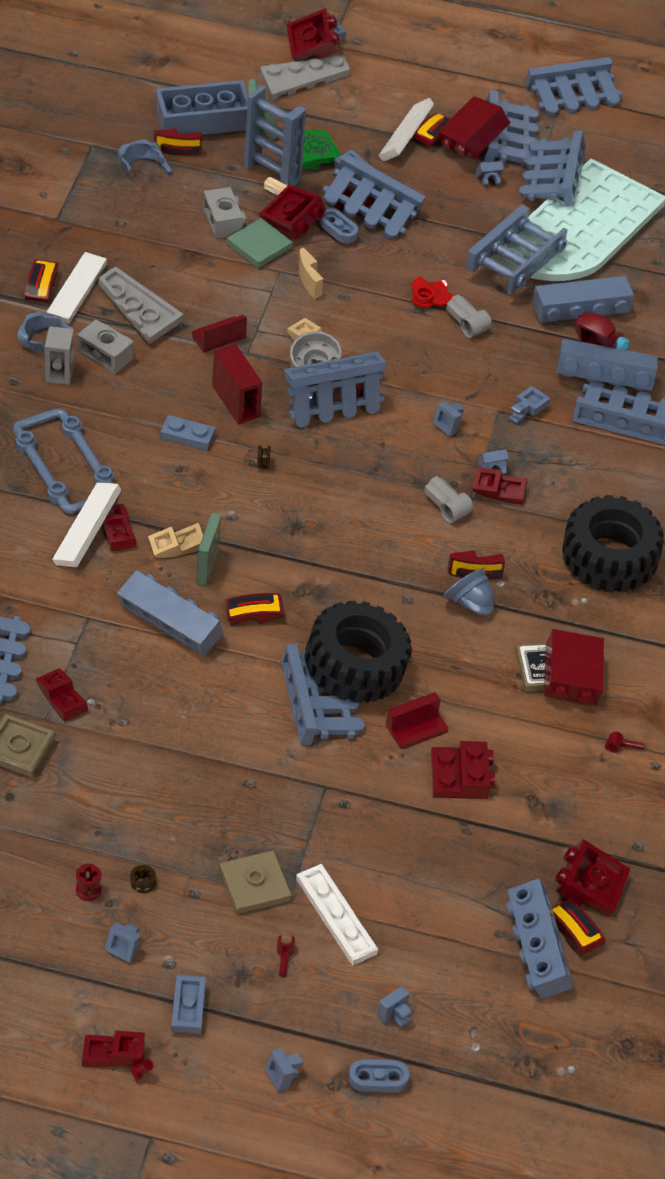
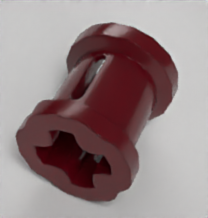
[76,863,102,901]

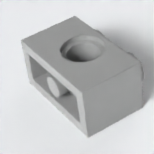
[203,187,246,239]
[77,319,134,374]
[45,326,74,385]

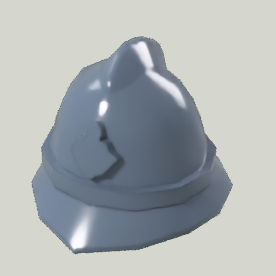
[442,568,494,615]

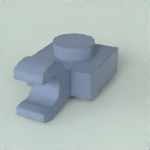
[509,386,551,424]

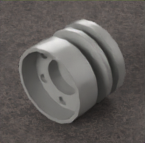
[290,331,342,392]

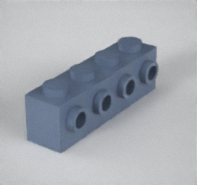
[532,276,634,323]
[556,338,658,391]
[117,570,223,657]
[506,878,575,1000]

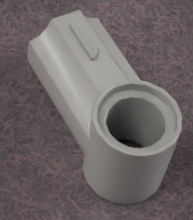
[446,294,492,338]
[424,476,474,524]

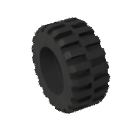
[562,495,664,592]
[304,601,412,703]

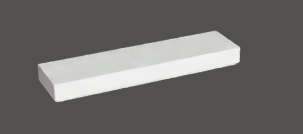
[378,98,434,162]
[47,252,107,325]
[52,483,121,567]
[296,864,378,966]

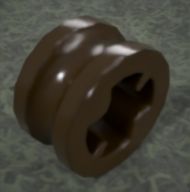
[257,445,271,468]
[130,865,156,893]

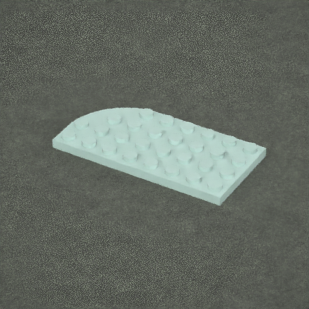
[490,159,665,281]

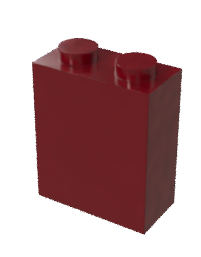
[438,96,511,159]
[212,344,263,425]
[544,629,604,705]

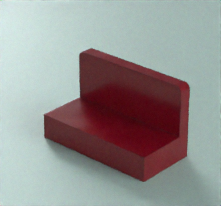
[192,315,247,353]
[386,692,448,749]

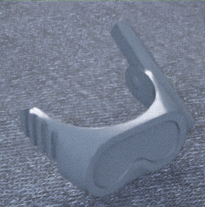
[118,139,173,175]
[18,311,73,353]

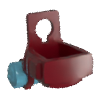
[575,312,629,350]

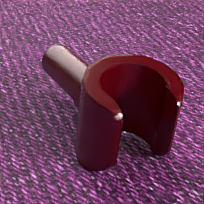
[605,731,645,753]
[277,935,295,977]

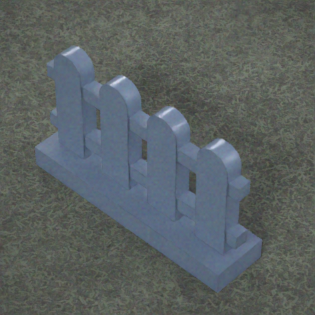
[525,57,622,117]
[483,90,539,167]
[519,130,586,206]
[322,153,426,239]
[284,352,386,427]
[572,381,665,445]
[0,616,30,704]
[281,644,365,745]

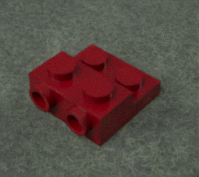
[286,8,341,62]
[259,185,327,240]
[431,741,495,799]
[555,839,630,916]

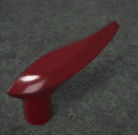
[130,1049,154,1082]

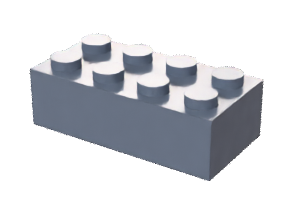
[155,80,249,135]

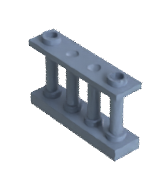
[244,85,307,186]
[465,204,568,294]

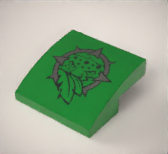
[281,129,341,170]

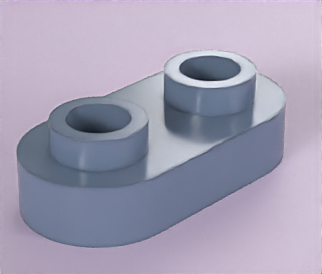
[319,208,358,244]
[349,1059,410,1093]

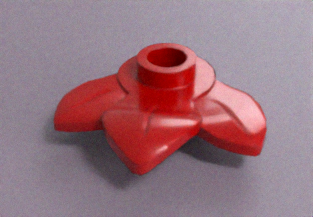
[411,276,455,308]

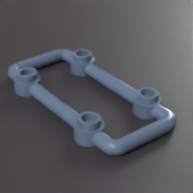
[13,408,114,514]

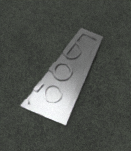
[260,55,350,101]
[98,266,184,345]

